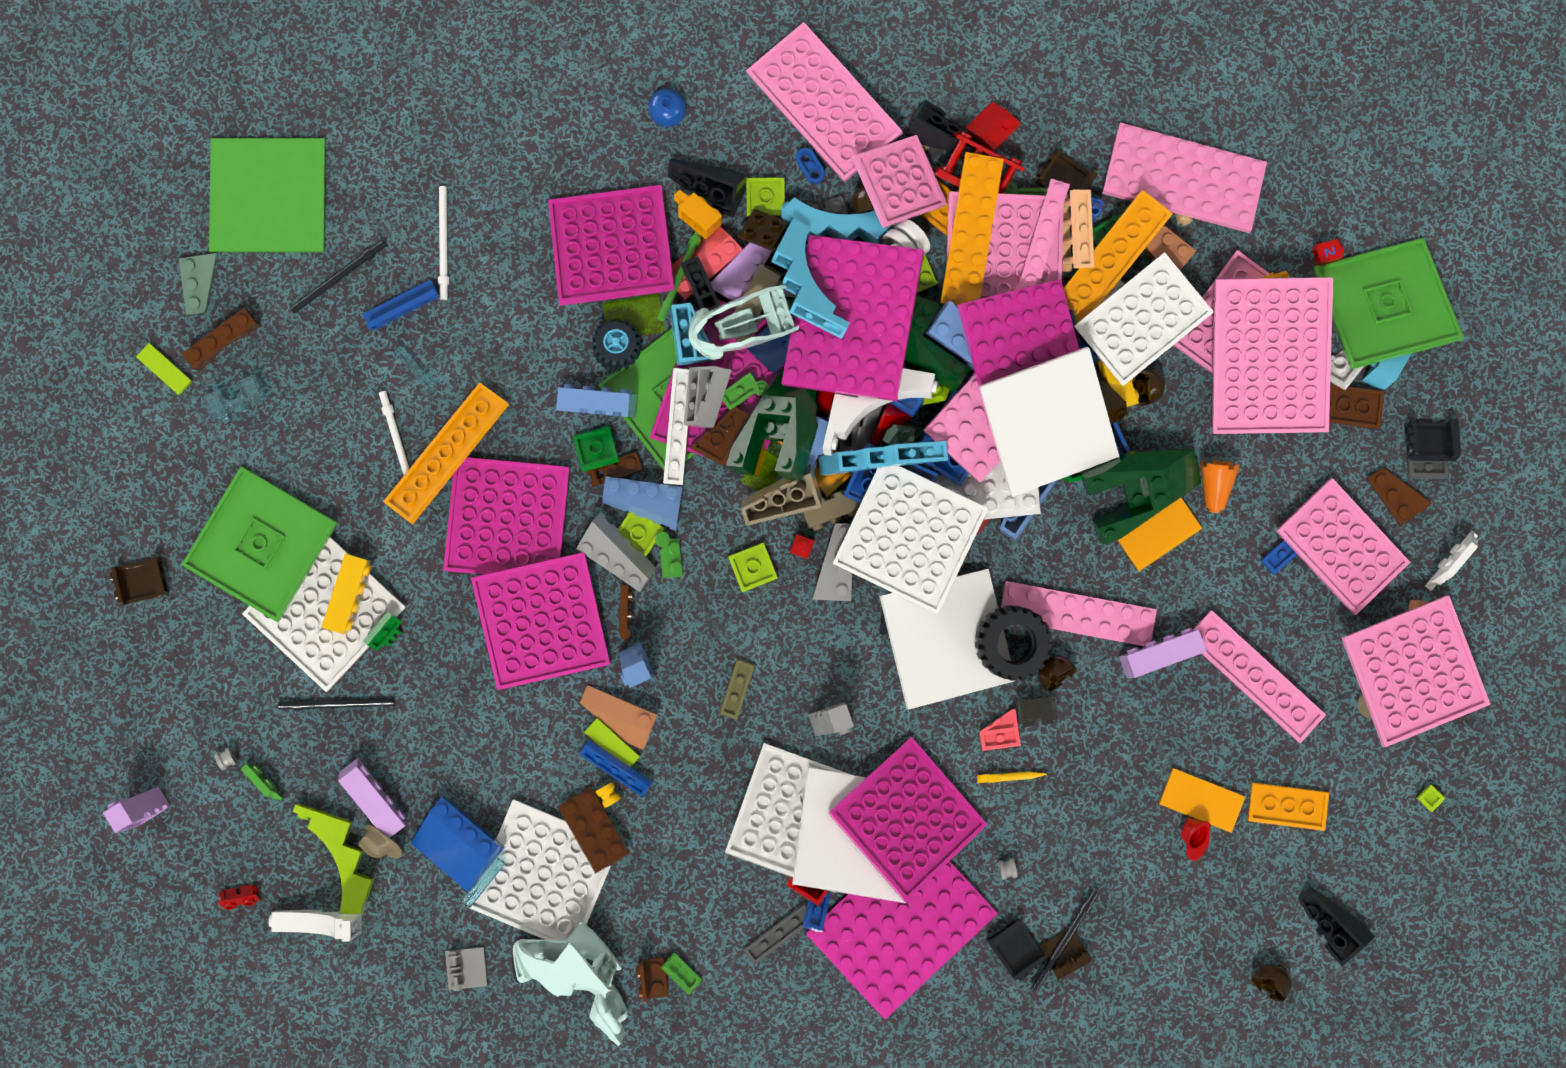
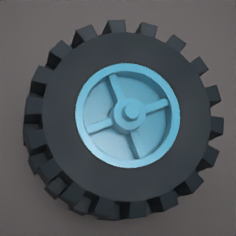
[592,319,641,372]

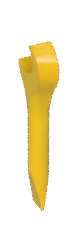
[977,771,1047,783]

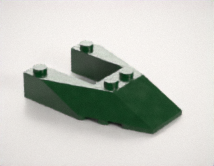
[905,296,971,393]
[726,367,818,481]
[1080,449,1201,545]

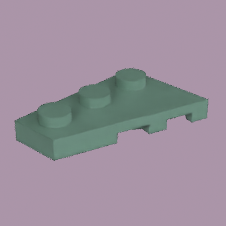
[179,253,218,315]
[883,424,924,446]

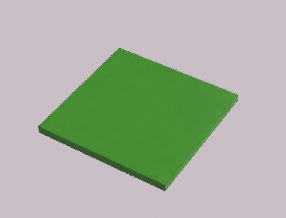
[209,138,326,253]
[1313,238,1464,369]
[598,328,695,470]
[181,466,338,622]

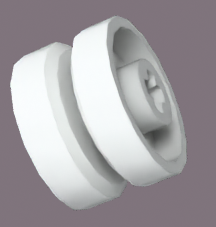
[881,219,930,256]

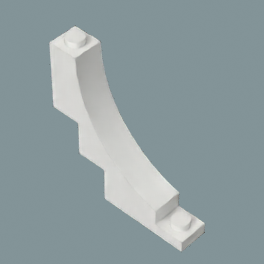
[823,368,938,456]
[269,910,362,941]

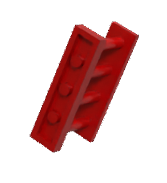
[934,131,1025,194]

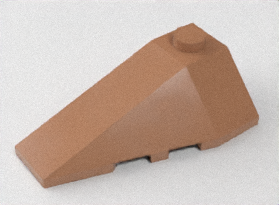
[580,685,658,750]

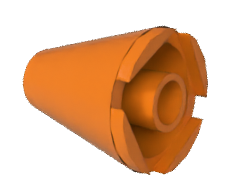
[1200,460,1240,513]

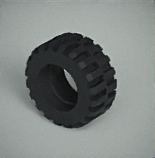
[975,605,1053,681]

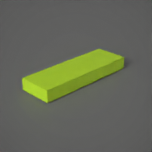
[136,343,192,395]
[584,718,640,767]

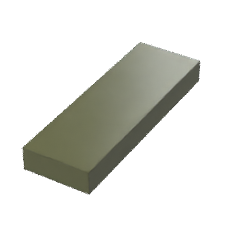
[719,659,755,720]

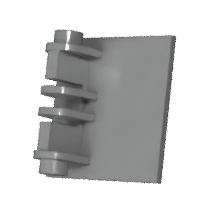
[445,947,488,991]

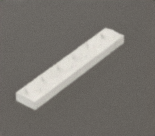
[663,368,689,485]

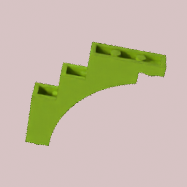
[293,803,375,916]

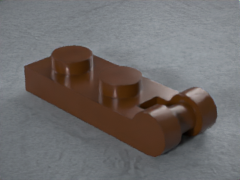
[587,452,643,488]
[619,585,633,639]

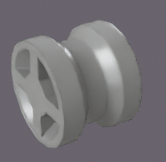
[215,747,238,770]
[998,858,1017,880]

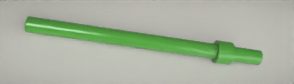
[657,231,702,321]

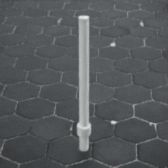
[438,186,449,300]
[379,391,410,475]

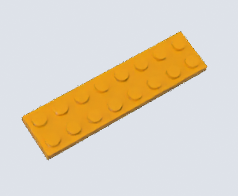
[940,152,1004,307]
[1063,190,1173,324]
[383,382,509,525]

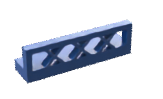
[363,279,440,331]

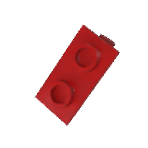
[217,884,261,910]

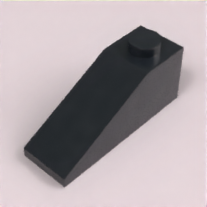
[680,256,721,319]

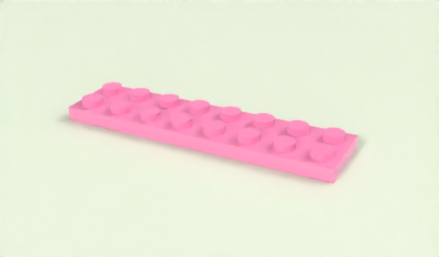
[1001,581,1157,646]
[1193,610,1326,743]

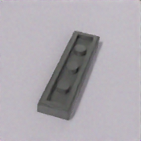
[743,903,807,966]

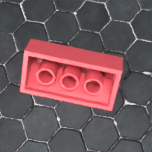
[672,227,743,303]

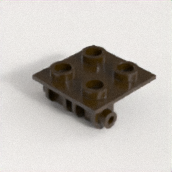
[737,209,789,251]
[1039,930,1091,980]

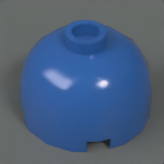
[648,88,686,127]

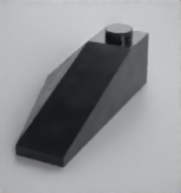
[906,100,986,155]
[668,158,747,218]
[1298,887,1375,966]

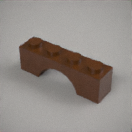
[182,308,260,371]

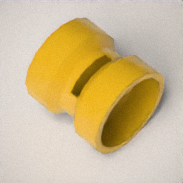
[595,782,622,808]

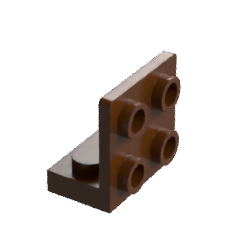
[636,957,669,1004]

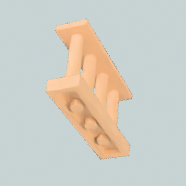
[1062,190,1094,272]

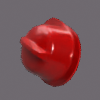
[1181,818,1210,861]

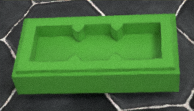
[661,953,702,994]

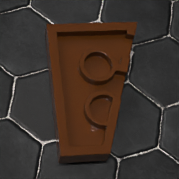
[690,407,751,467]
[1366,468,1432,526]

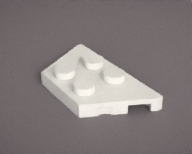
[1425,531,1478,591]

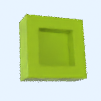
[1416,784,1445,812]

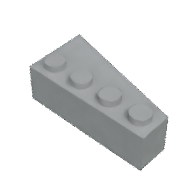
[576,512,656,592]
[812,523,852,602]
[808,702,854,736]

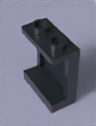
[1405,418,1461,461]
[987,918,1046,981]

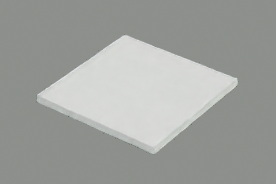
[979,347,1119,497]
[879,569,1013,709]
[792,767,907,903]

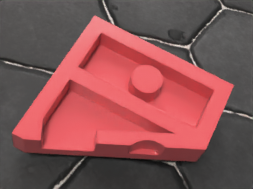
[979,709,1021,751]

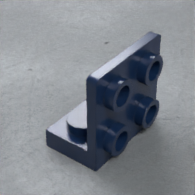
[747,324,791,374]

